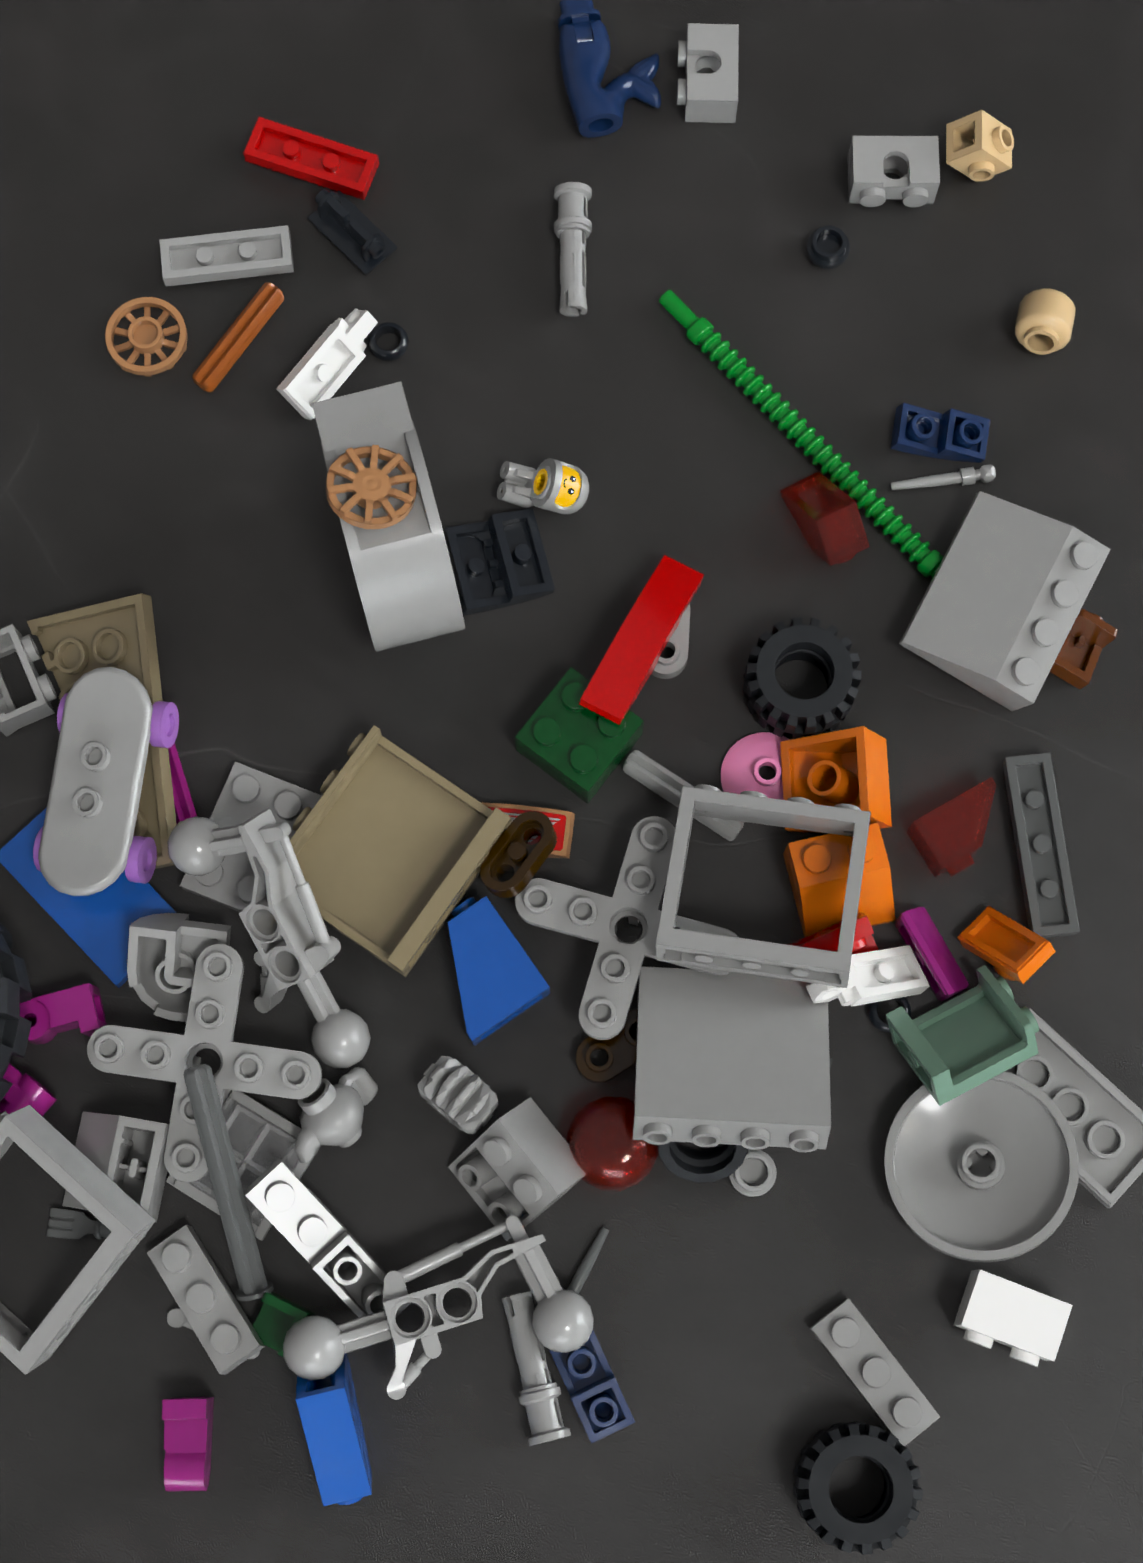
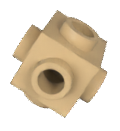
[946,110,1014,182]

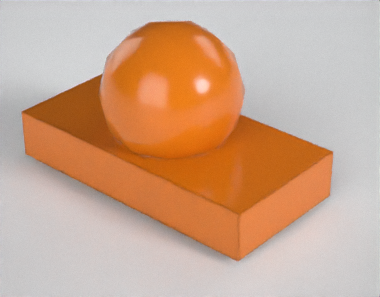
[957,906,1056,984]

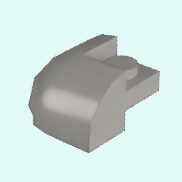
[127,913,231,1022]

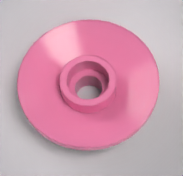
[720,732,790,800]

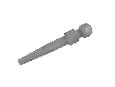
[890,465,996,490]

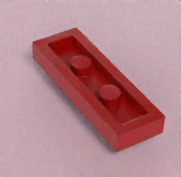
[243,117,380,200]

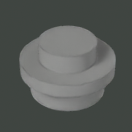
[729,1149,777,1197]

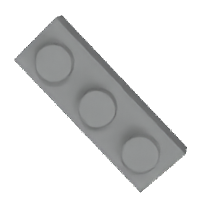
[159,225,294,287]
[147,1225,265,1375]
[810,1298,940,1446]

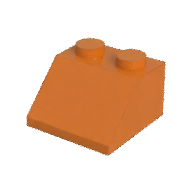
[780,726,892,833]
[783,823,896,937]

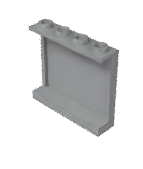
[633,966,831,1153]

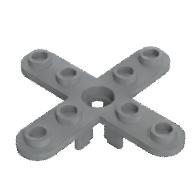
[515,816,739,1040]
[87,944,322,1182]

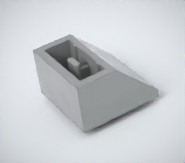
[448,1097,590,1241]
[62,1112,169,1222]

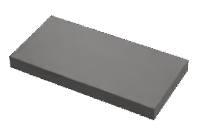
[1006,1008,1143,1208]

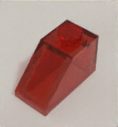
[780,471,870,566]
[907,777,996,878]

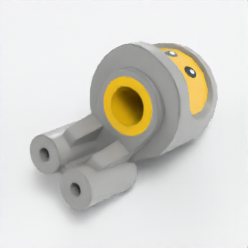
[497,458,589,515]

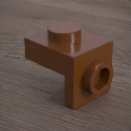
[1050,609,1118,690]

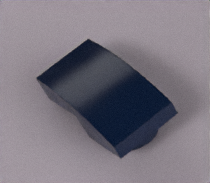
[890,403,990,463]
[549,1330,635,1444]

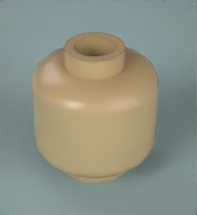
[1015,288,1076,355]

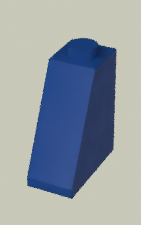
[447,896,550,1046]
[296,1353,372,1507]

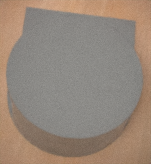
[312,381,465,652]

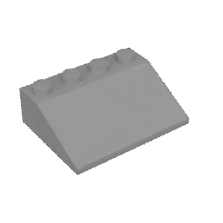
[899,491,1111,711]

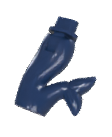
[557,0,661,138]

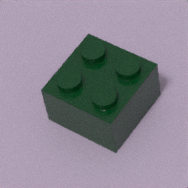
[515,667,644,804]

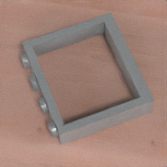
[656,784,871,988]
[0,1105,156,1375]

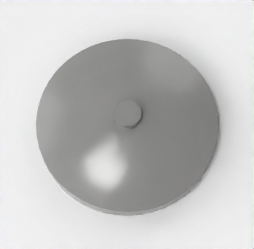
[884,1071,1079,1262]

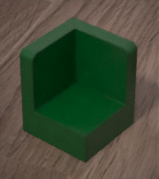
[253,1292,314,1357]

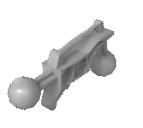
[167,809,371,1068]
[283,1215,594,1400]

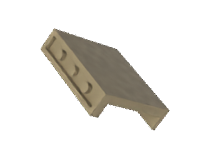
[290,725,512,977]

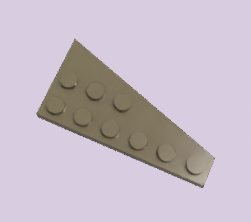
[27,593,177,869]

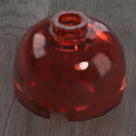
[567,1096,659,1191]

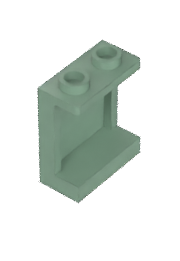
[886,965,1039,1106]

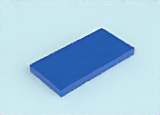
[0,807,177,988]

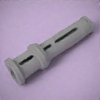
[554,182,592,317]
[502,1291,571,1446]

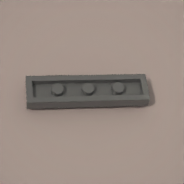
[1002,752,1080,938]

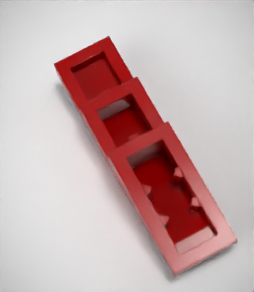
[579,555,704,725]

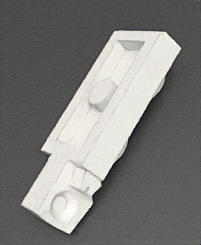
[276,308,378,420]
[806,945,930,1007]

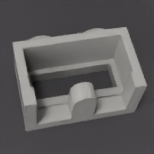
[0,624,57,737]

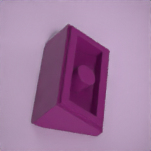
[894,907,969,1002]

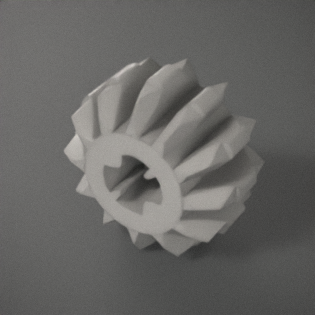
[417,1056,499,1134]

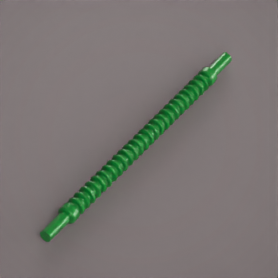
[659,290,944,578]

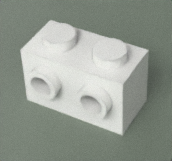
[953,1269,1073,1367]

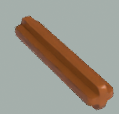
[192,282,284,393]

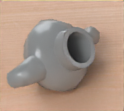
[294,1067,378,1163]

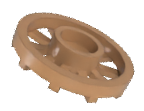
[105,297,188,377]
[326,445,417,529]

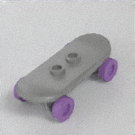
[33,667,179,896]

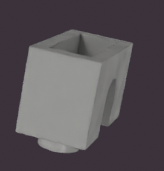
[677,23,739,123]
[847,136,940,207]

